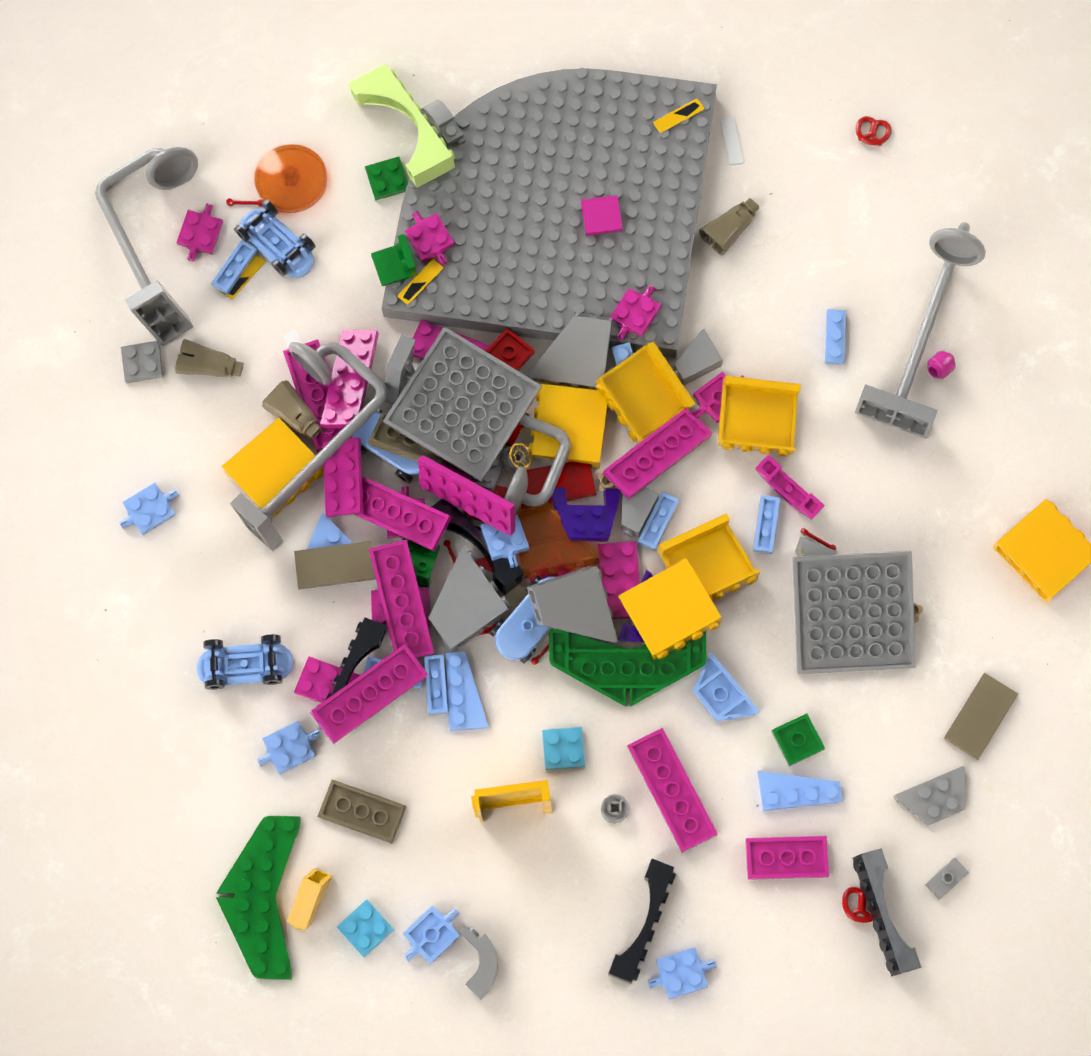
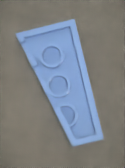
[757,771,843,811]

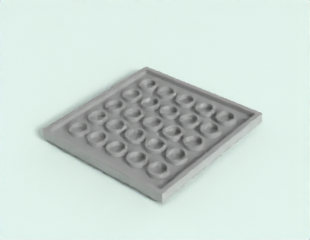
[383,326,542,482]
[792,550,916,674]

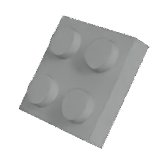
[121,341,163,384]

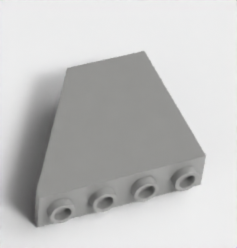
[528,313,613,390]
[429,548,510,653]
[527,566,618,643]

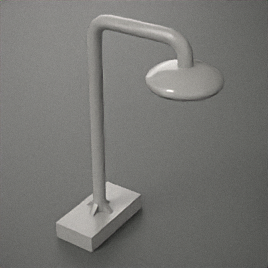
[95,147,198,346]
[855,222,986,439]
[385,334,571,514]
[230,342,387,552]

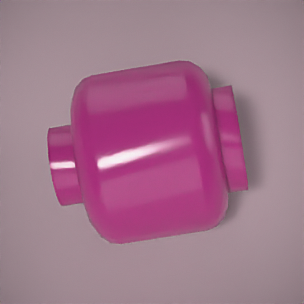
[927,351,956,379]

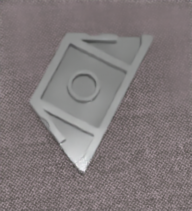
[893,766,965,826]

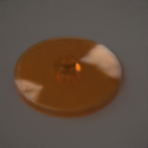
[254,144,327,213]

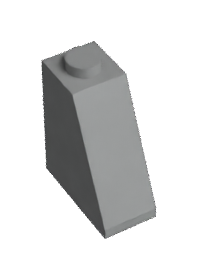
[673,329,723,386]
[621,487,659,538]

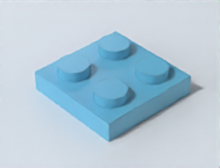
[542,727,585,770]
[337,899,394,958]

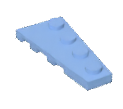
[445,652,489,731]

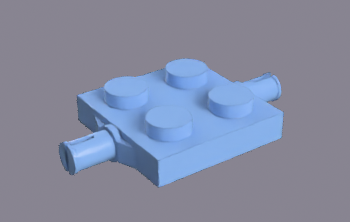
[119,483,179,535]
[481,514,529,568]
[257,721,321,774]
[403,905,460,964]
[648,947,716,1000]

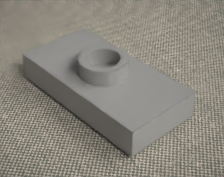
[925,857,969,900]

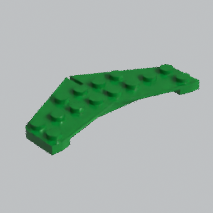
[549,629,706,707]
[216,816,301,980]

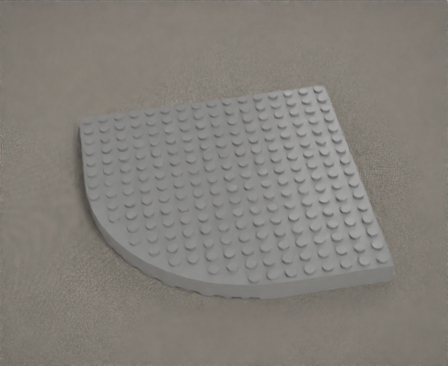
[381,68,717,358]

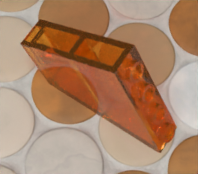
[515,501,599,580]

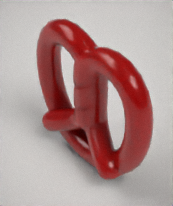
[855,116,892,146]
[842,887,873,923]

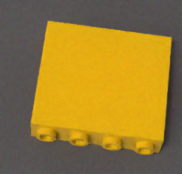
[595,341,695,443]
[717,375,801,456]
[529,384,608,469]
[221,418,324,517]
[993,499,1091,603]
[657,513,761,601]
[618,558,722,660]
[471,780,552,823]

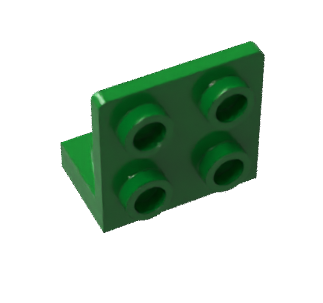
[371,234,417,286]
[402,538,440,588]

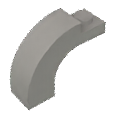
[421,99,464,146]
[459,925,498,1000]

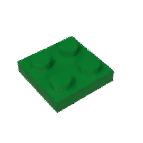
[365,157,408,201]
[771,713,825,766]

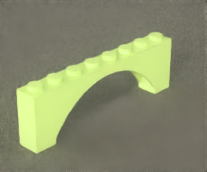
[348,64,455,188]

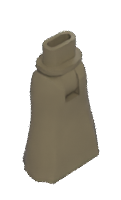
[699,198,759,255]
[175,339,244,377]
[262,380,322,439]

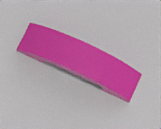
[755,455,825,520]

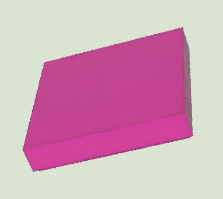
[581,195,623,236]

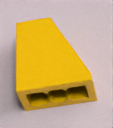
[287,868,333,930]

